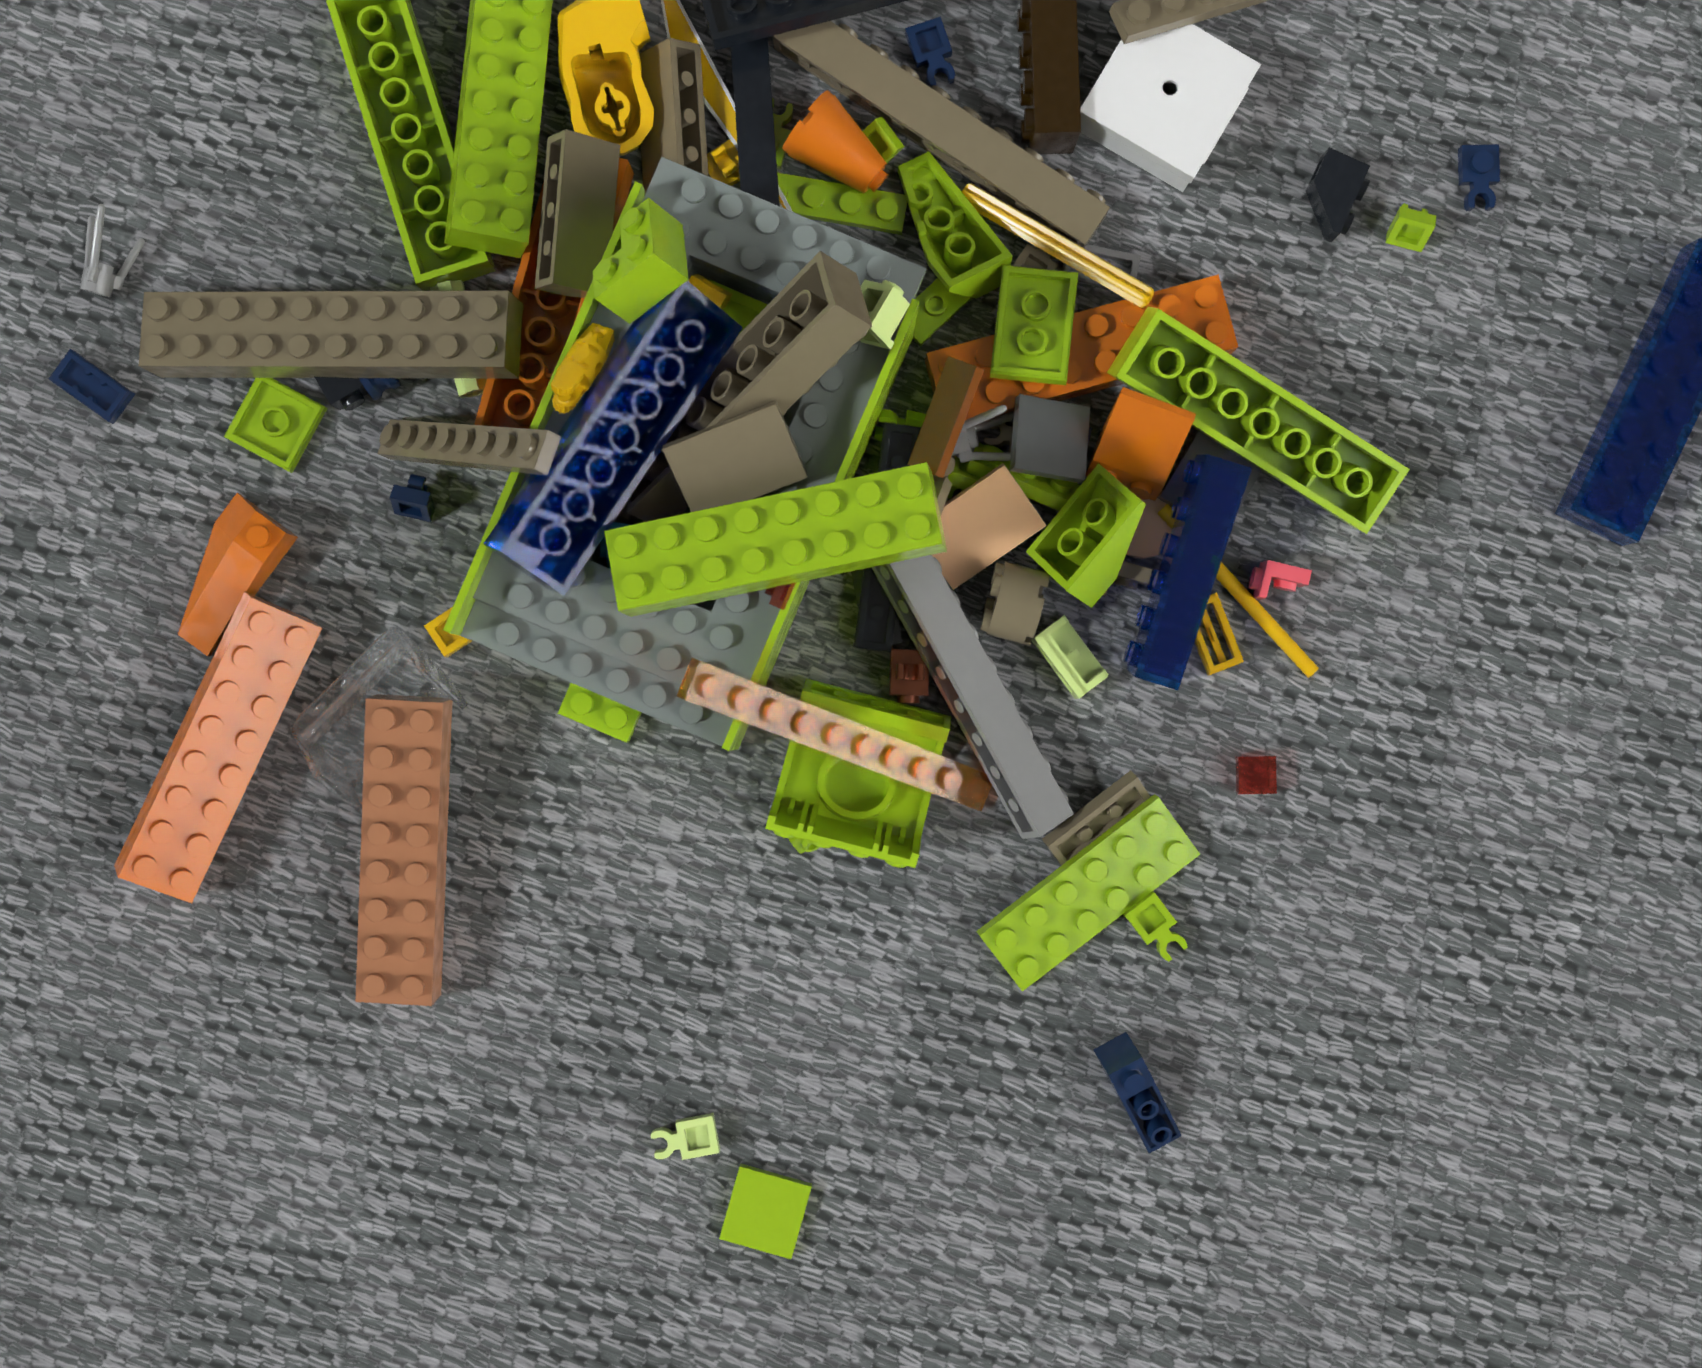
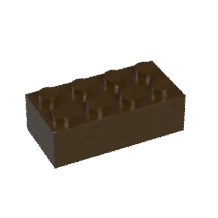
[1017,0,1081,155]

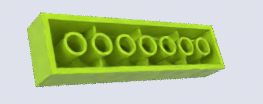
[326,0,496,291]
[444,0,553,258]
[1107,306,1410,534]
[604,462,947,617]

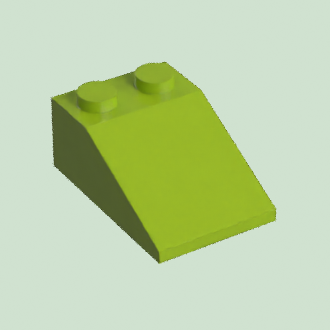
[1026,463,1146,608]

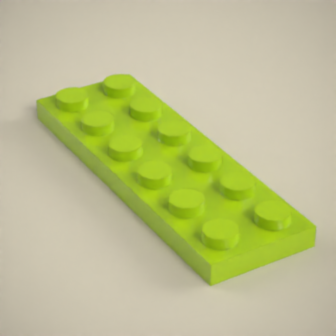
[976,794,1200,992]

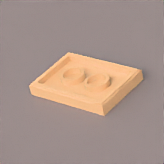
[932,463,1047,590]

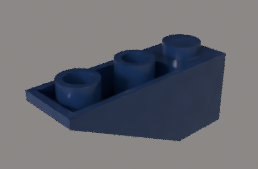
[1093,1032,1182,1154]

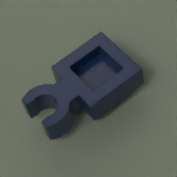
[905,16,955,87]
[1458,144,1500,211]

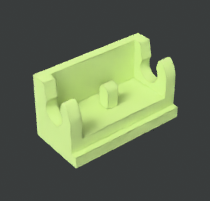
[1031,615,1109,699]

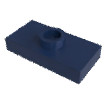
[48,349,135,424]

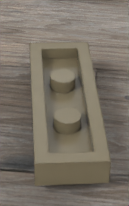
[1042,770,1151,866]

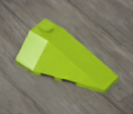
[898,151,1013,299]

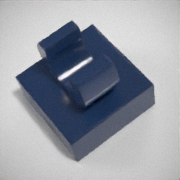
[389,474,435,522]

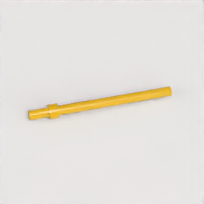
[1157,503,1319,678]

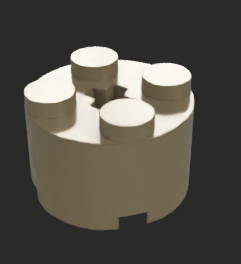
[980,561,1050,646]

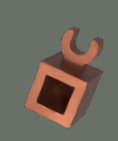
[889,649,929,703]

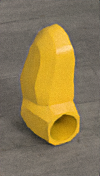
[558,0,654,156]

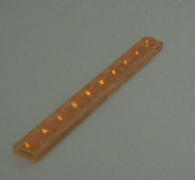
[676,658,992,812]

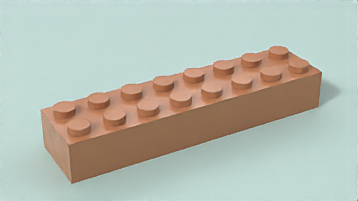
[355,694,453,1006]

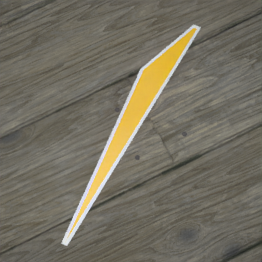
[661,0,793,212]

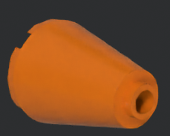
[782,90,888,194]

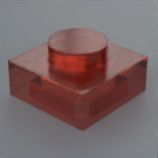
[765,583,795,610]
[1235,756,1277,794]

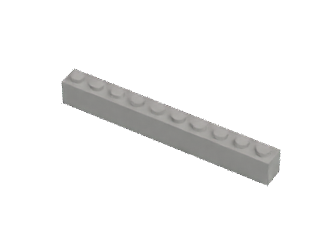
[872,555,1074,839]

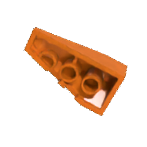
[178,493,298,657]

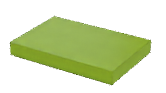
[990,265,1078,385]

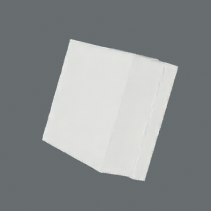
[1080,24,1261,192]

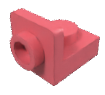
[1249,560,1312,600]

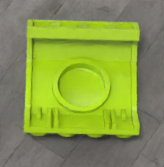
[765,678,951,868]

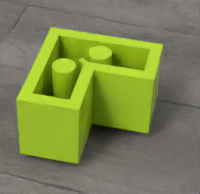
[593,197,689,324]

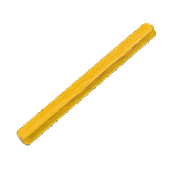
[961,183,1154,308]

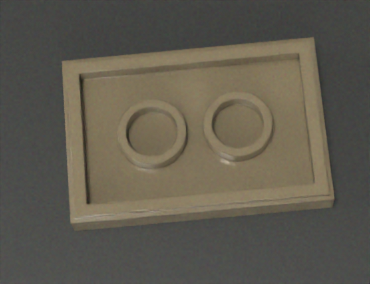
[662,400,808,512]

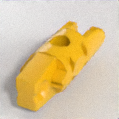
[551,323,615,414]

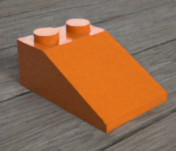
[1086,387,1196,501]

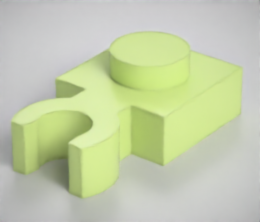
[650,1113,720,1160]

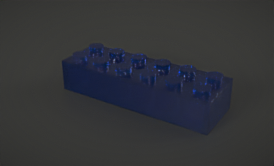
[1123,454,1252,690]

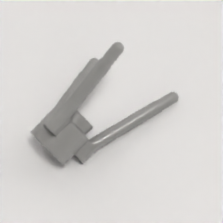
[80,204,145,298]
[952,405,1014,463]

